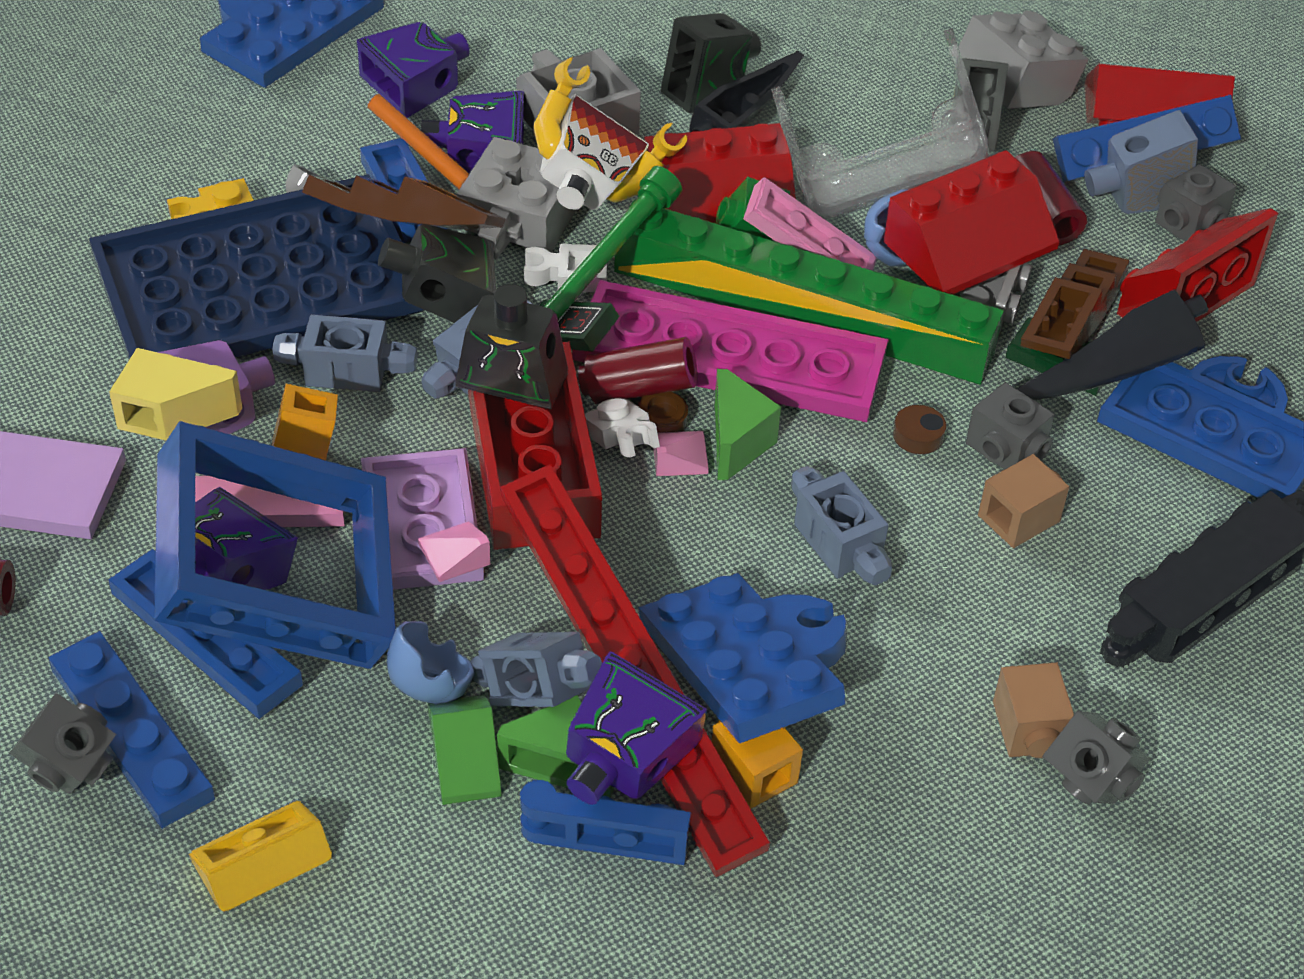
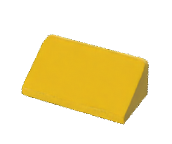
[189,800,332,912]

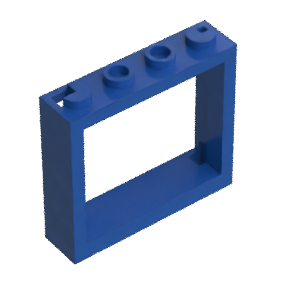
[154,421,395,669]

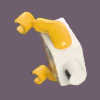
[534,57,687,210]

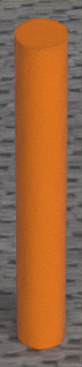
[367,94,469,189]

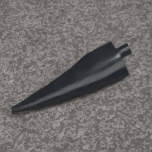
[689,51,804,132]
[1016,289,1208,400]

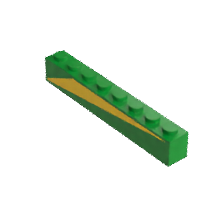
[614,199,1004,385]

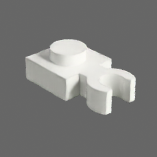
[524,244,607,292]
[585,398,660,457]

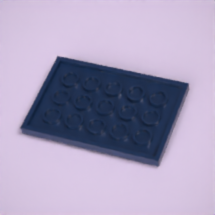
[89,174,424,360]

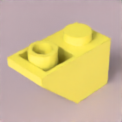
[109,348,242,440]

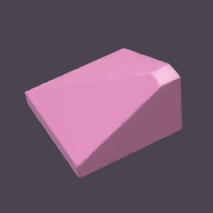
[653,431,709,476]
[418,521,491,582]

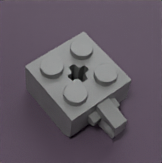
[953,11,1089,109]
[516,48,641,135]
[457,137,577,259]

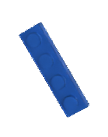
[1053,95,1241,183]
[108,549,303,719]
[48,631,215,829]

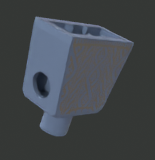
[1084,110,1198,214]

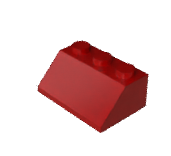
[1085,64,1235,126]
[644,123,796,225]
[884,150,1059,295]
[1116,208,1278,322]

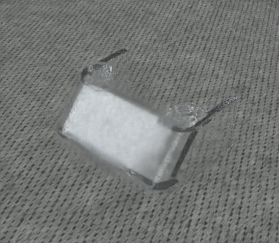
[771,28,989,218]

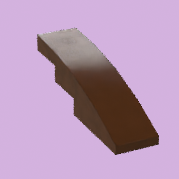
[302,175,506,229]
[1021,249,1130,359]

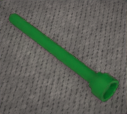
[543,166,682,320]

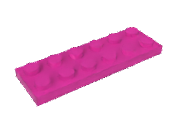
[572,280,888,422]

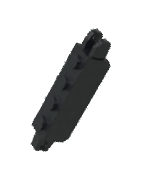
[1100,490,1304,668]

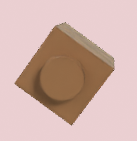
[978,454,1070,549]
[993,662,1074,758]

